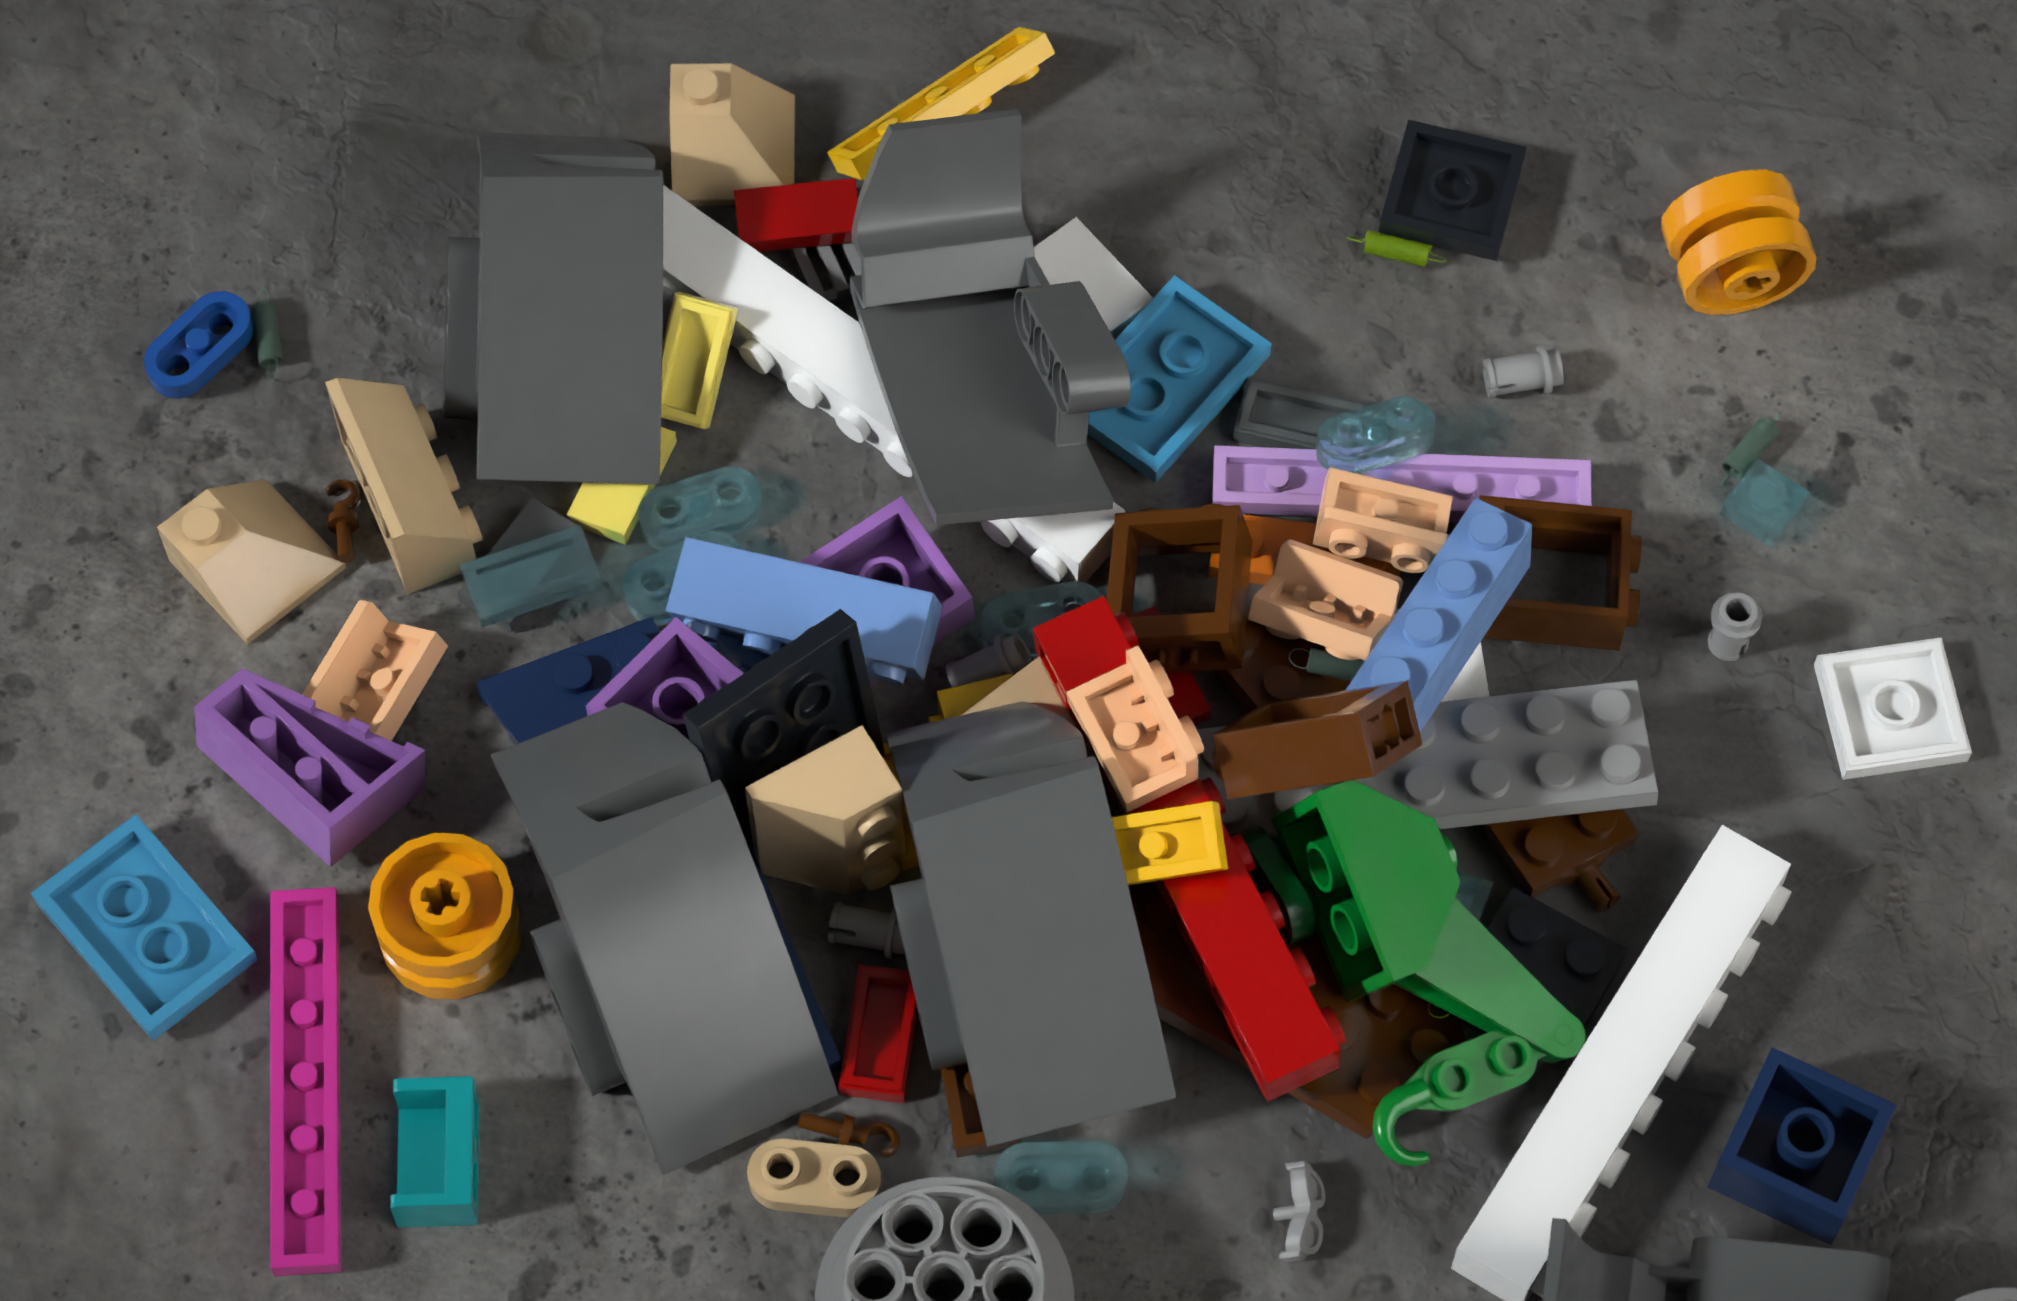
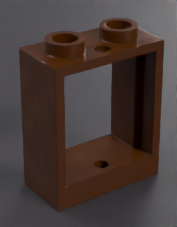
[1479,495,1642,651]
[1106,504,1253,673]
[1212,680,1423,799]

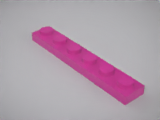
[270,887,342,1277]

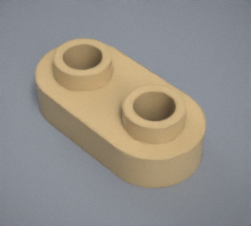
[747,1138,882,1218]

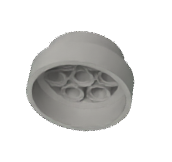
[815,1177,1074,1301]

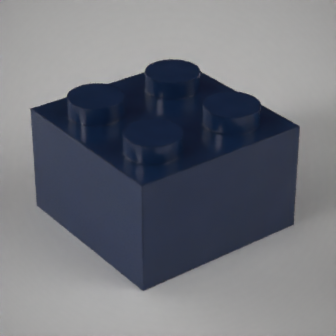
[1708,1047,1896,1245]

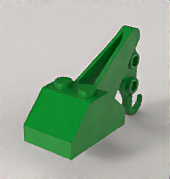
[1271,780,1586,1167]

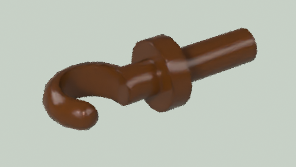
[326,479,361,563]
[798,1111,900,1157]

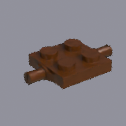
[1477,809,1640,913]

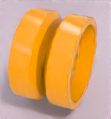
[1661,169,1817,315]
[368,832,522,1000]

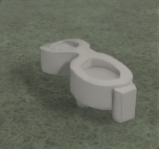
[1273,1161,1325,1262]

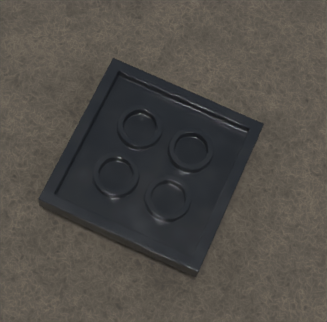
[683,609,885,848]

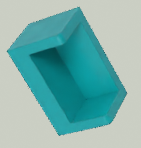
[390,1076,480,1228]

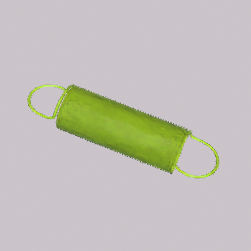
[1347,230,1447,268]

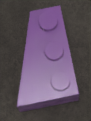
[194,668,426,867]

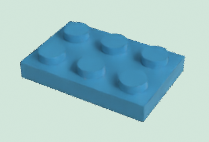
[1087,275,1272,483]
[31,814,258,1041]

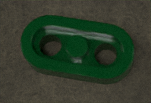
[1229,825,1320,946]

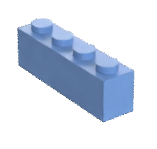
[1345,498,1532,758]
[665,537,943,685]

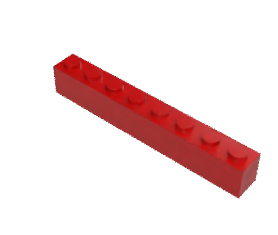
[1033,596,1346,1102]

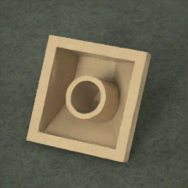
[669,63,795,206]
[157,480,346,645]

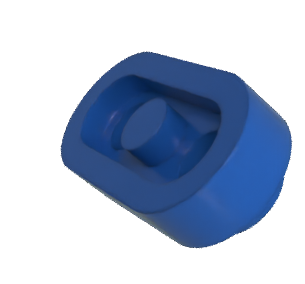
[144,291,254,398]

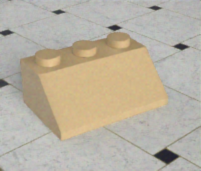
[325,378,482,594]
[745,725,905,896]

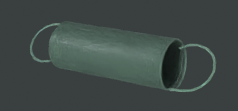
[251,289,283,381]
[1719,412,1782,486]
[1289,648,1365,681]

